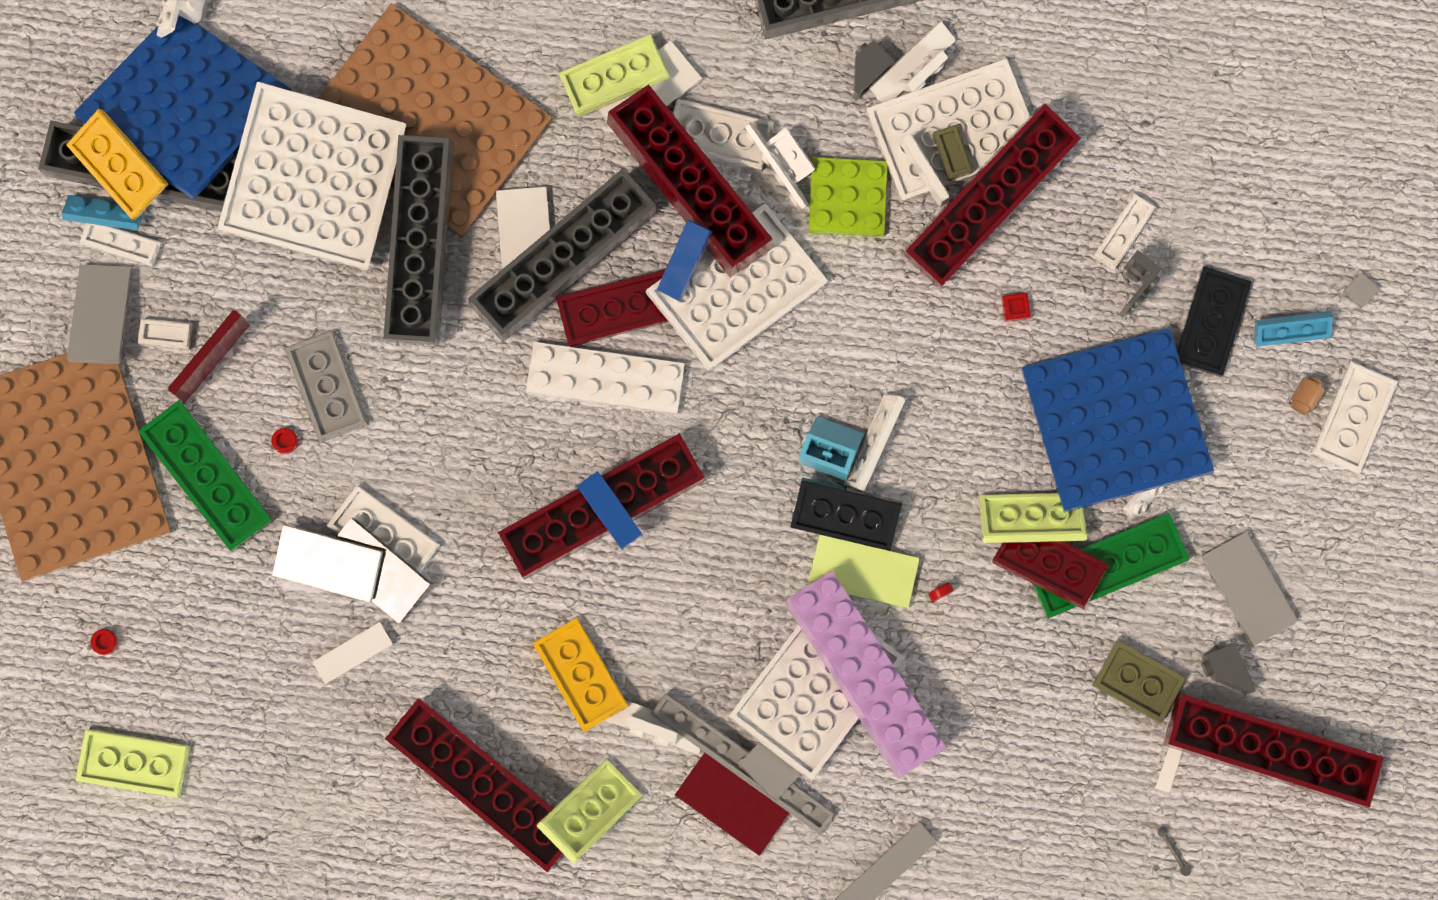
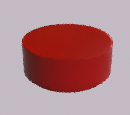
[271,428,298,454]
[928,582,955,603]
[90,629,118,655]

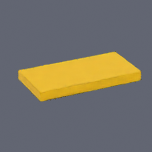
[67,109,168,220]
[532,617,629,733]

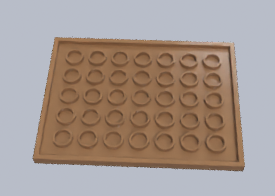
[317,3,553,238]
[0,353,172,582]

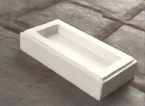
[138,318,193,350]

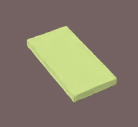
[559,34,670,118]
[979,493,1087,543]
[808,535,920,609]
[75,729,190,798]
[537,758,643,864]

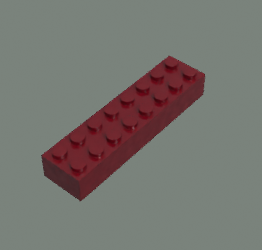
[607,84,773,278]
[901,103,1081,287]
[498,433,705,580]
[1163,694,1384,808]
[385,698,563,873]

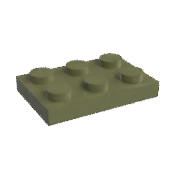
[1092,640,1186,724]

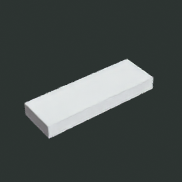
[900,133,950,207]
[1093,194,1156,270]
[79,223,161,267]
[313,622,394,685]

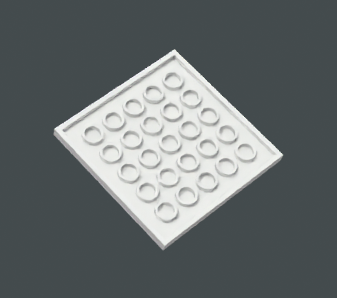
[217,82,406,271]

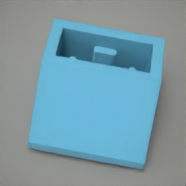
[799,416,864,481]

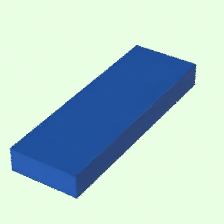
[657,220,712,301]
[577,471,643,550]

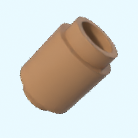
[1289,376,1325,416]

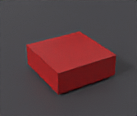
[1001,293,1031,322]

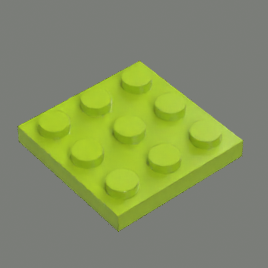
[808,157,887,237]

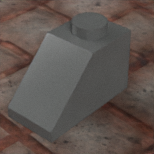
[853,40,894,101]
[1201,643,1256,694]

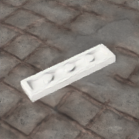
[844,394,906,492]

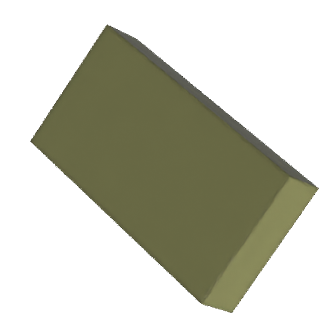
[932,125,973,181]

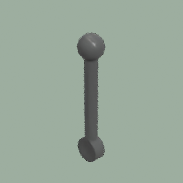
[1157,827,1191,876]

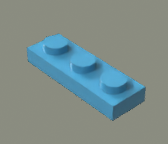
[62,195,144,231]
[1254,311,1333,347]

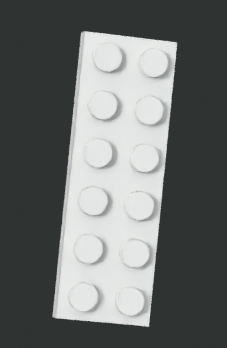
[526,342,685,415]

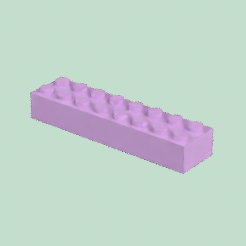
[785,571,946,779]

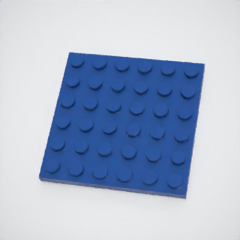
[74,15,292,200]
[1021,328,1214,513]

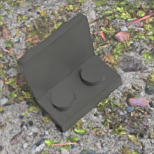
[1119,250,1161,318]

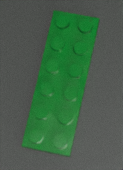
[138,400,273,552]
[1032,513,1190,619]

